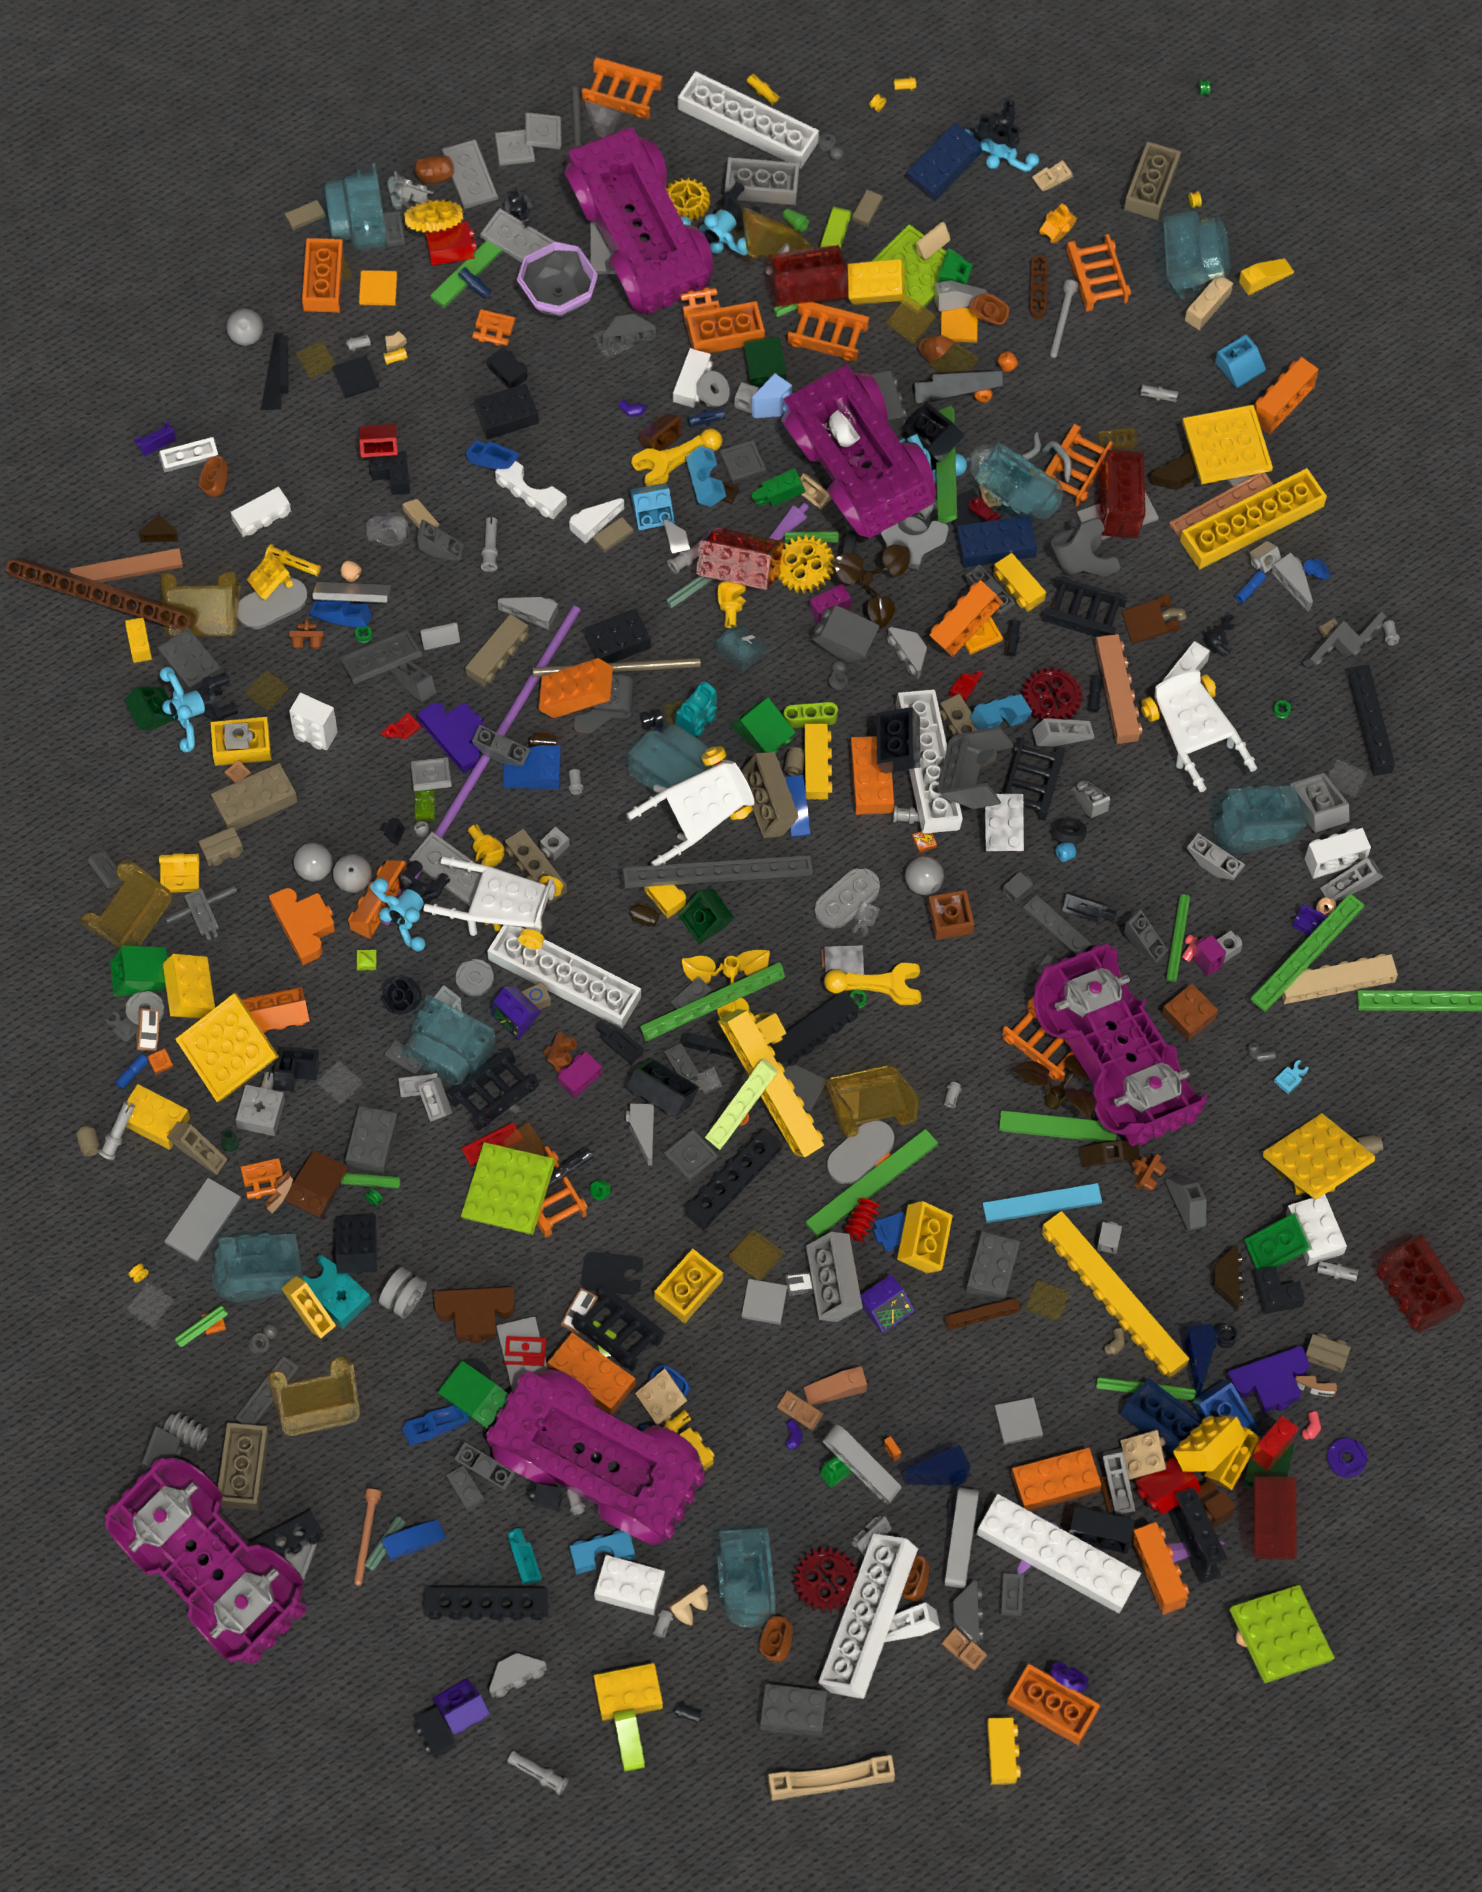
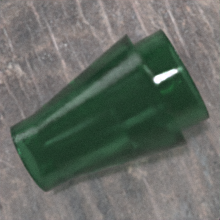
[221,1129,240,1152]

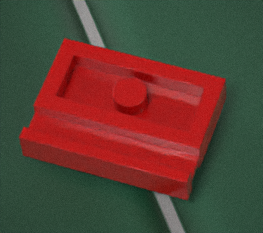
[504,1336,546,1367]

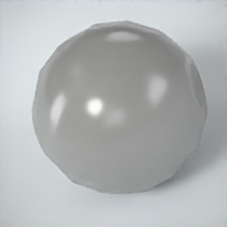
[226,308,264,346]
[293,842,333,882]
[333,854,372,893]
[905,856,944,896]

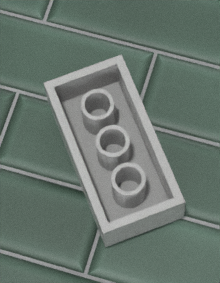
[725,157,799,205]
[806,1232,863,1322]

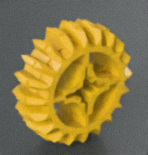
[666,177,710,222]

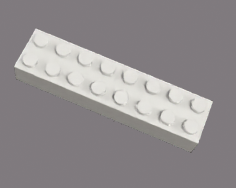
[678,71,819,168]
[895,690,963,834]
[488,925,641,1029]
[976,1494,1141,1614]
[819,1533,918,1699]

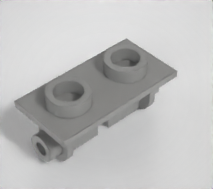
[387,171,410,210]
[394,179,433,204]
[851,1515,892,1556]

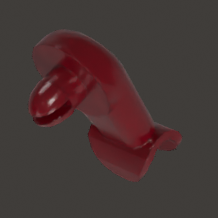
[968,497,1001,521]

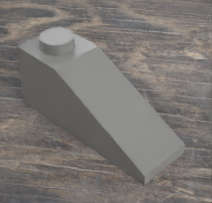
[934,281,988,311]
[1272,553,1313,611]
[498,597,558,630]
[1032,718,1095,747]
[1320,857,1383,902]
[626,1104,654,1165]
[1103,1448,1136,1515]

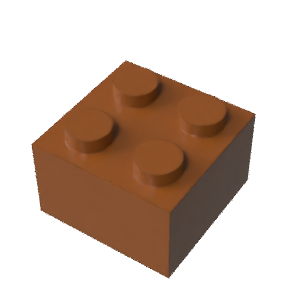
[928,890,974,940]
[1162,984,1218,1042]

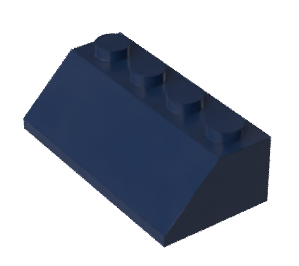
[1120,1378,1203,1457]

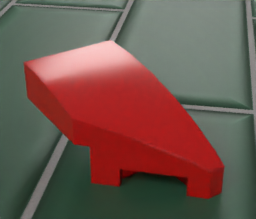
[949,671,983,703]
[381,713,422,739]

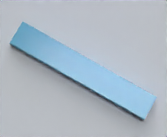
[982,1183,1102,1223]

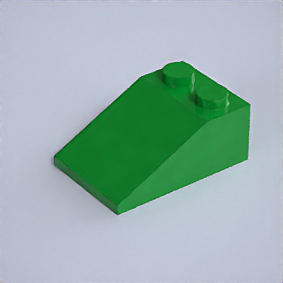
[437,1361,509,1430]

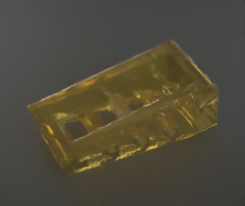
[1099,427,1138,449]

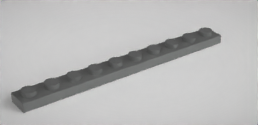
[622,855,813,888]

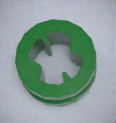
[1199,79,1210,96]
[355,626,372,643]
[1273,700,1291,719]
[850,990,867,1009]
[364,1188,383,1207]

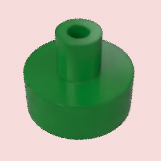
[590,1180,611,1201]

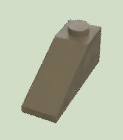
[167,1122,228,1175]

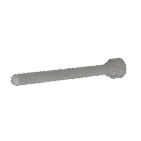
[1050,280,1078,358]

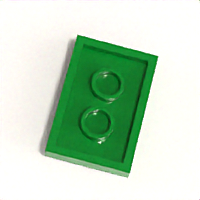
[1244,1213,1312,1270]

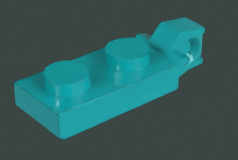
[508,1528,542,1583]

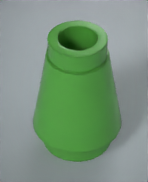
[783,209,809,232]

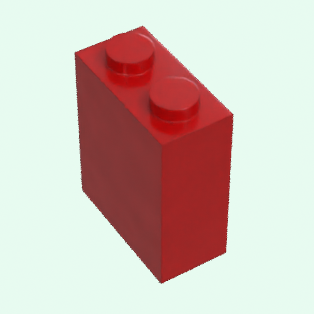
[425,221,477,265]
[359,424,398,457]
[1252,1415,1298,1472]
[1135,1457,1201,1515]

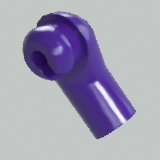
[618,400,646,417]

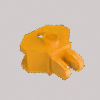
[1040,204,1077,244]

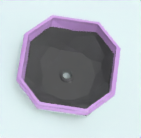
[517,242,598,317]

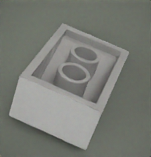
[1290,773,1349,833]

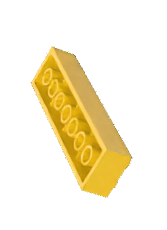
[1180,468,1327,570]
[718,1009,824,1158]

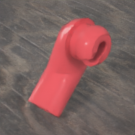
[1182,935,1199,962]
[1302,1412,1321,1440]

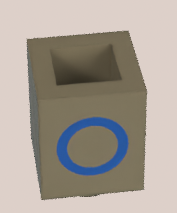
[521,982,551,1010]

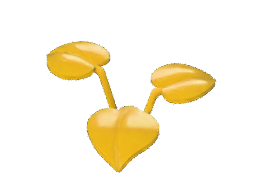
[682,950,770,1019]

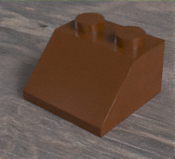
[639,413,681,451]

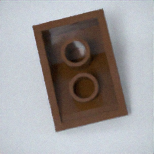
[285,1150,349,1220]

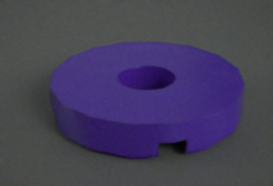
[1327,1438,1367,1478]
[1049,1662,1089,1692]

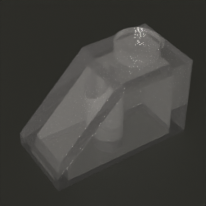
[585,101,619,137]

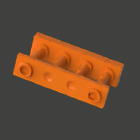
[582,57,663,119]
[1066,234,1131,311]
[788,299,869,362]
[1039,424,1114,506]
[1002,997,1075,1083]
[537,1146,588,1238]

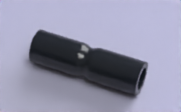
[1088,675,1103,713]

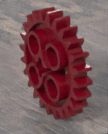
[1022,667,1083,722]
[794,1547,858,1613]

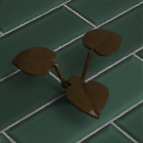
[831,544,910,629]
[1014,1055,1097,1118]

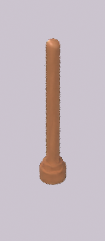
[354,1489,382,1586]

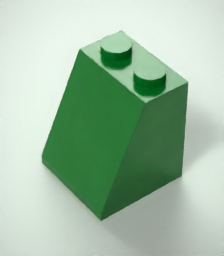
[730,697,796,754]
[110,945,169,997]

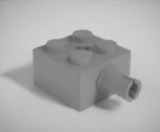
[236,1072,285,1136]

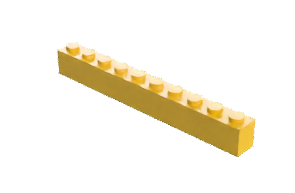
[1042,1211,1189,1379]

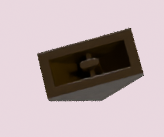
[139,514,178,543]

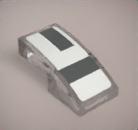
[785,1272,814,1296]

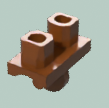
[289,619,325,649]
[544,1032,577,1072]
[1132,1154,1166,1191]

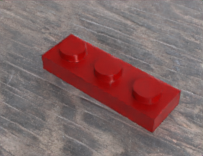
[461,1122,523,1167]

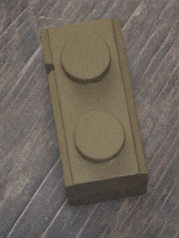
[198,827,244,866]
[1306,1333,1351,1373]

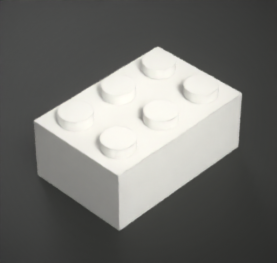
[290,693,338,750]
[1305,828,1371,879]
[1286,1194,1347,1266]
[595,1555,665,1616]

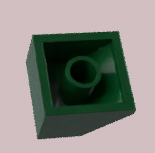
[124,686,176,730]
[678,889,735,944]

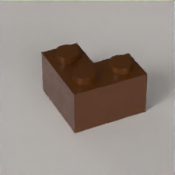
[1197,1480,1236,1529]

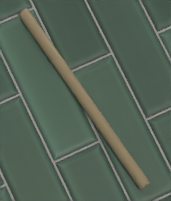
[532,658,701,677]

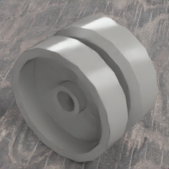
[379,1267,427,1318]

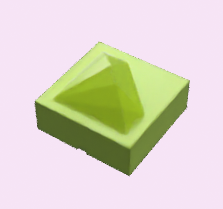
[357,950,377,970]

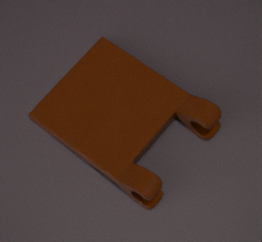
[1122,594,1180,644]

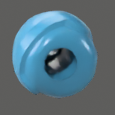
[1056,842,1077,862]

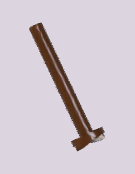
[1099,1476,1113,1515]

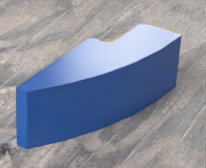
[466,440,520,469]
[309,600,372,627]
[785,775,810,837]
[402,1405,469,1446]
[382,1520,446,1561]

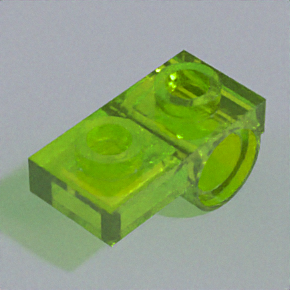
[415,789,435,821]

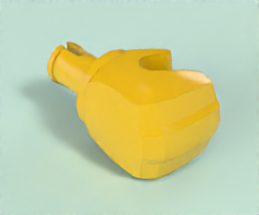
[718,580,746,628]
[468,824,504,867]

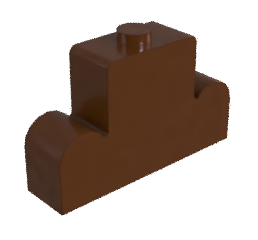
[434,1287,515,1343]

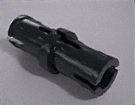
[1004,619,1021,657]

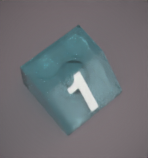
[716,625,769,673]

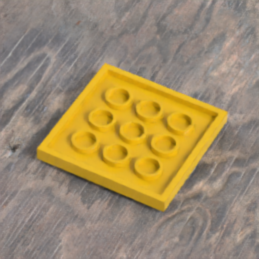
[1182,405,1273,484]
[176,993,279,1102]
[1263,1113,1375,1200]

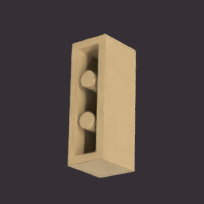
[1185,274,1233,330]

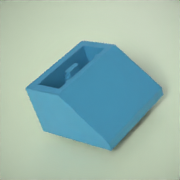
[1215,335,1266,389]
[630,483,675,530]

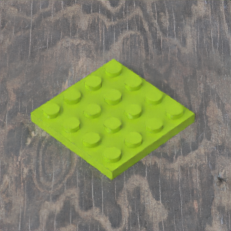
[871,225,960,314]
[461,1143,556,1235]
[1229,1585,1334,1684]

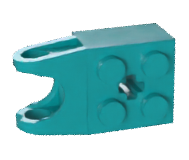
[675,681,718,740]
[297,1255,371,1329]

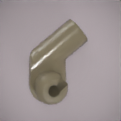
[1162,608,1187,621]
[1105,1328,1124,1355]

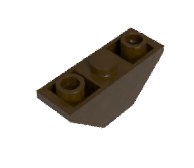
[1149,451,1196,490]
[1079,1141,1140,1167]
[1213,1247,1243,1309]

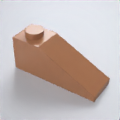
[803,1366,867,1406]

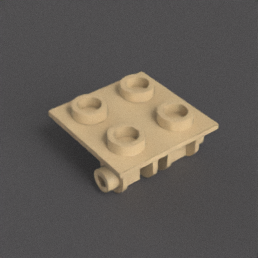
[635,1369,687,1425]
[1121,1430,1166,1480]

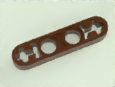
[1030,255,1048,319]
[944,1299,1021,1330]

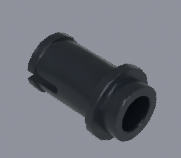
[675,1702,702,1724]

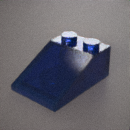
[1185,1324,1218,1396]
[904,1445,971,1486]

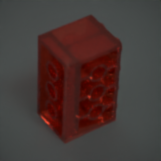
[768,245,848,307]
[1099,449,1146,538]
[696,527,784,590]
[1376,1234,1465,1334]
[1253,1475,1297,1560]

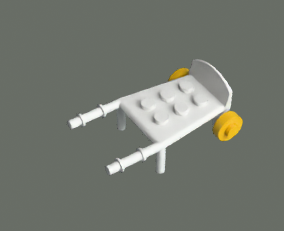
[1141,670,1257,792]
[627,746,755,866]
[424,857,563,949]

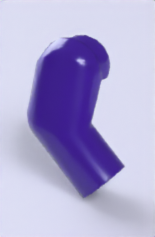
[786,1420,803,1450]

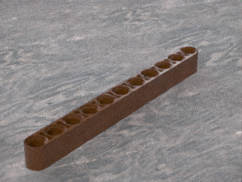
[5,557,196,630]

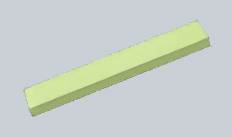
[705,1059,779,1150]

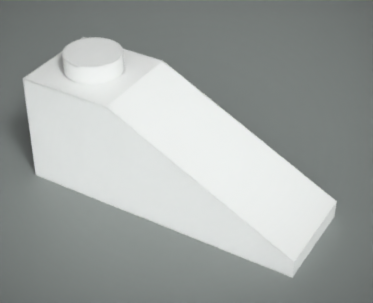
[569,498,624,544]
[885,1602,940,1642]

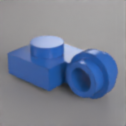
[1303,558,1331,580]

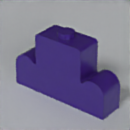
[417,703,486,774]
[1226,1346,1309,1413]

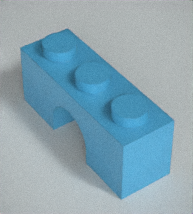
[686,446,726,507]
[970,694,1032,730]
[570,1530,635,1574]

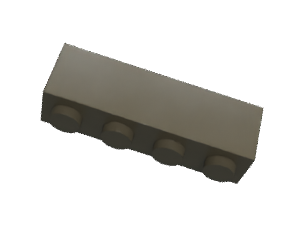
[465,614,529,687]

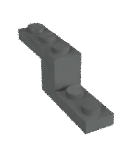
[1303,611,1387,667]

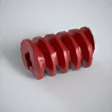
[844,1198,881,1243]

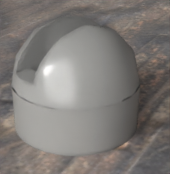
[414,821,429,837]

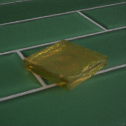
[886,295,936,345]
[929,339,979,372]
[729,1229,784,1281]

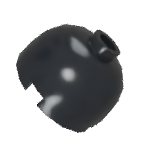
[382,976,421,1015]

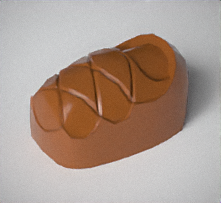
[414,155,454,184]
[969,293,1009,325]
[918,335,953,363]
[198,456,228,497]
[901,1556,930,1602]
[759,1616,793,1663]

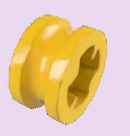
[870,94,886,112]
[1188,191,1202,208]
[129,1264,149,1283]

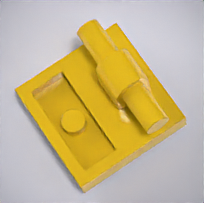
[247,552,293,600]
[159,853,200,893]

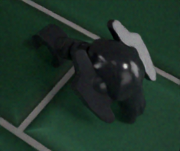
[504,189,532,228]
[1205,614,1235,656]

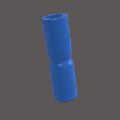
[1235,571,1266,603]
[115,1054,149,1090]

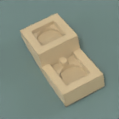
[1032,160,1073,191]

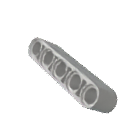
[823,1425,902,1504]
[945,1487,979,1589]

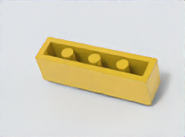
[805,724,832,799]

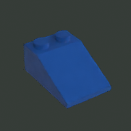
[503,745,561,789]
[1191,1380,1261,1435]

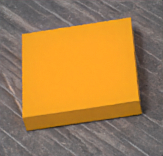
[359,271,397,305]
[941,308,977,342]
[965,617,1003,655]

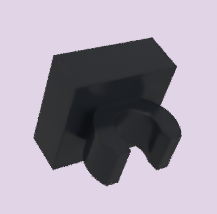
[380,818,406,844]

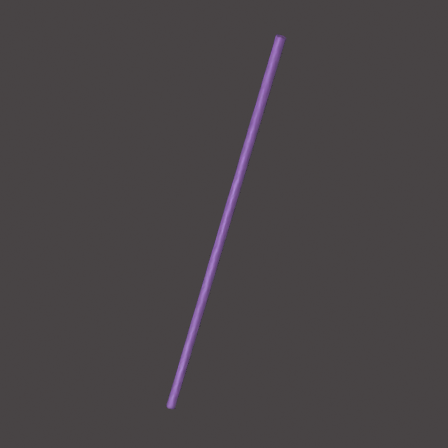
[381,606,581,926]

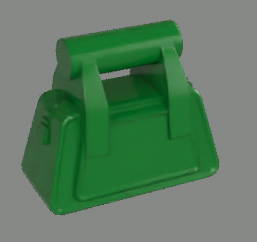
[937,248,973,284]
[819,1456,852,1488]

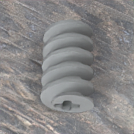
[163,1411,209,1451]

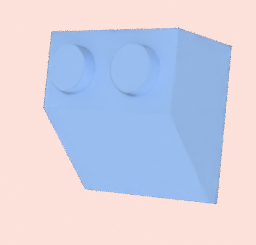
[752,374,792,418]

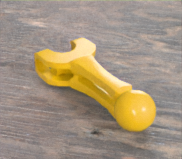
[631,429,722,486]
[824,963,922,1005]

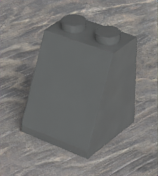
[812,605,879,664]

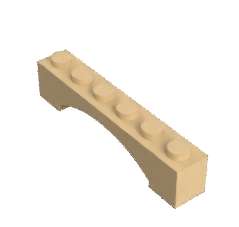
[768,1755,895,1801]

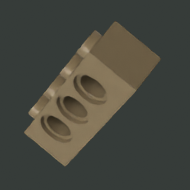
[939,694,997,768]
[504,829,567,905]

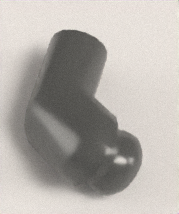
[1248,1043,1276,1062]

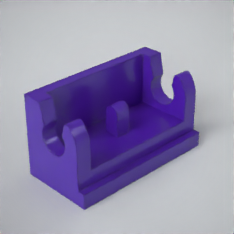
[135,421,176,457]
[1292,904,1328,936]

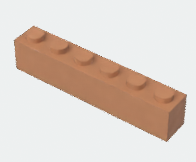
[1095,634,1142,744]

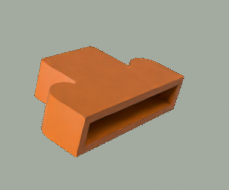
[269,888,335,966]

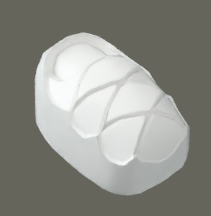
[829,410,860,447]

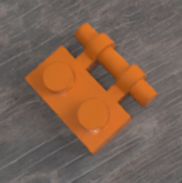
[680,287,720,324]
[472,309,515,346]
[241,1158,283,1200]

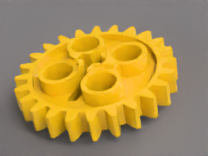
[405,200,463,233]
[775,535,834,594]

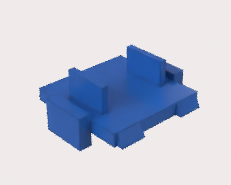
[873,1211,906,1252]

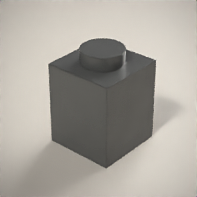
[1003,872,1033,906]

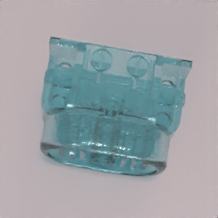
[324,163,387,250]
[1164,210,1230,299]
[974,442,1063,520]
[628,724,712,801]
[1214,785,1307,854]
[403,994,496,1085]
[212,1233,303,1303]
[717,1528,775,1628]

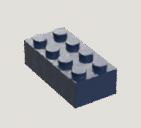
[907,122,982,202]
[956,515,1037,568]

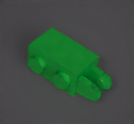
[751,468,806,506]

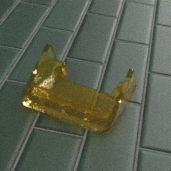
[743,208,818,276]
[161,572,240,637]
[79,860,172,949]
[827,1066,919,1137]
[268,1356,360,1436]

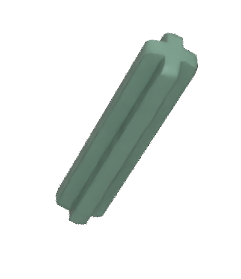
[666,570,713,608]
[365,1517,405,1571]

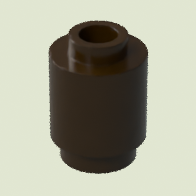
[529,732,556,747]
[630,903,660,927]

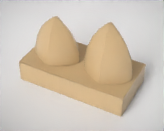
[666,1583,708,1625]

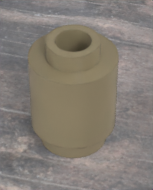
[784,747,805,776]
[76,1126,100,1157]
[1355,1134,1383,1154]

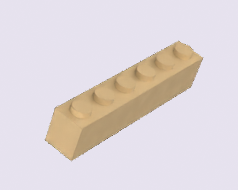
[1282,954,1398,1004]

